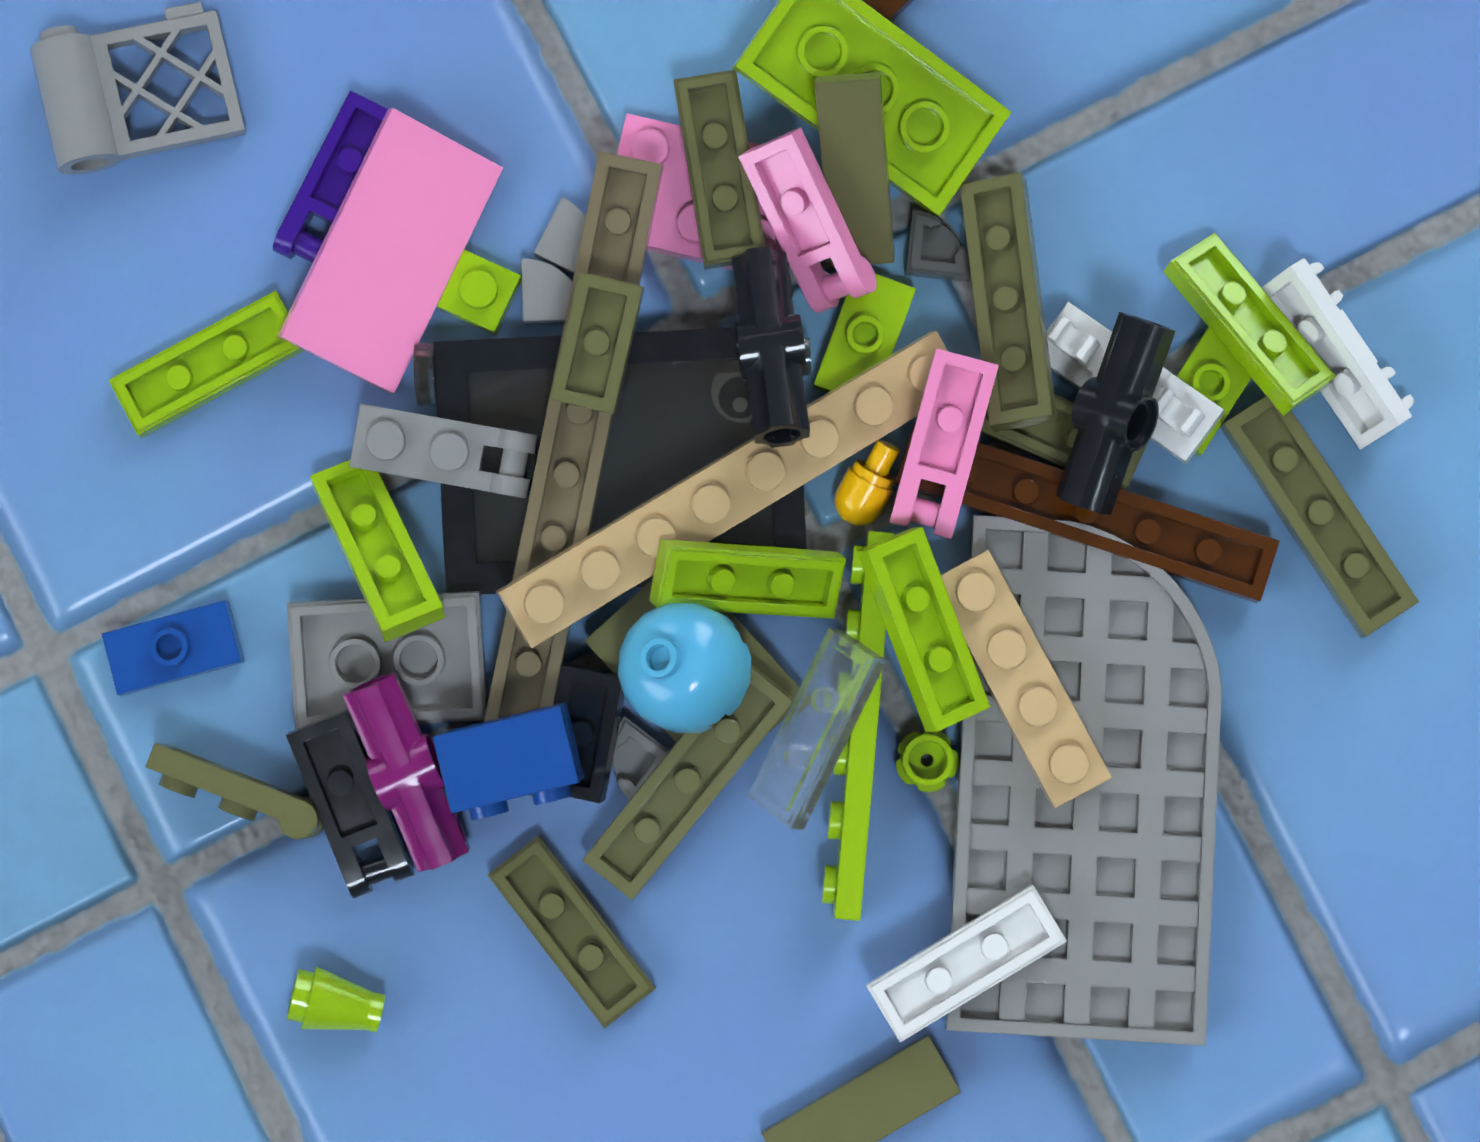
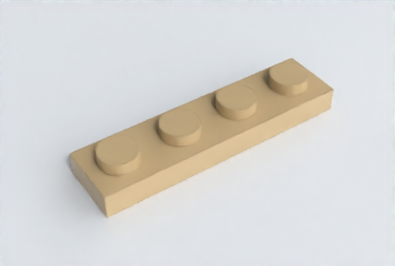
[941,549,1112,808]

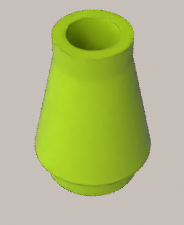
[286,966,385,1032]

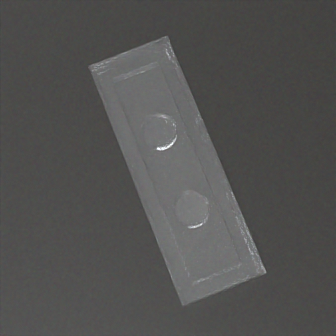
[747,628,887,830]

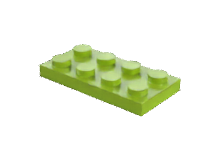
[732,0,1012,216]

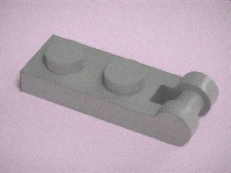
[349,404,538,498]

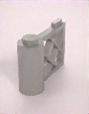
[30,2,246,175]

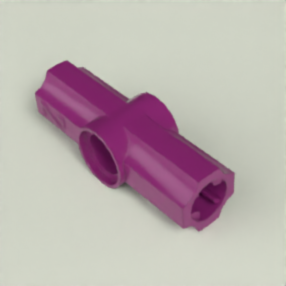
[343,672,470,872]

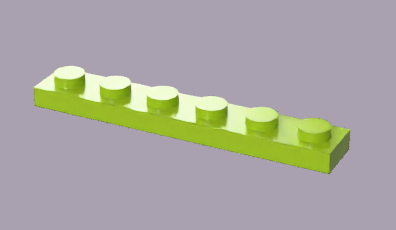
[822,531,895,921]

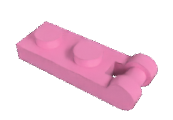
[739,127,877,313]
[889,348,999,539]

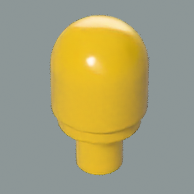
[834,439,900,526]

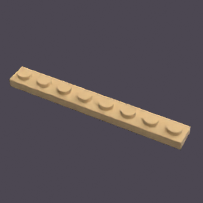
[496,331,948,648]

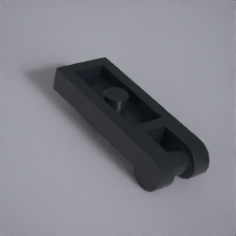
[286,709,415,899]

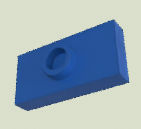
[102,600,245,696]

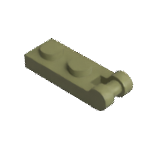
[145,743,323,839]

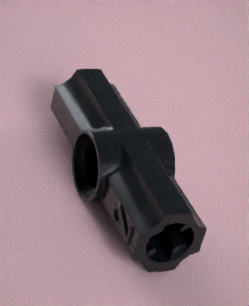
[732,246,810,448]
[1056,312,1175,515]

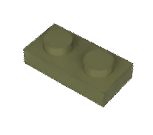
[550,271,645,415]

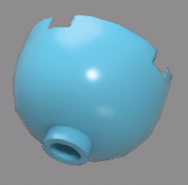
[617,603,751,733]

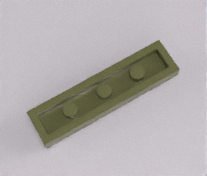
[960,172,1058,432]
[1220,396,1419,638]
[582,664,794,900]

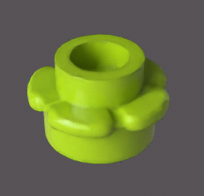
[896,731,959,792]

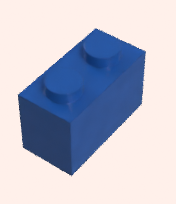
[433,702,585,820]

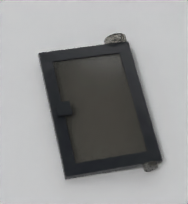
[413,328,811,594]

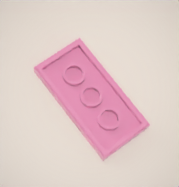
[277,108,503,394]

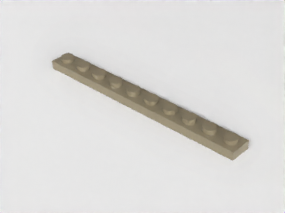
[484,151,664,796]

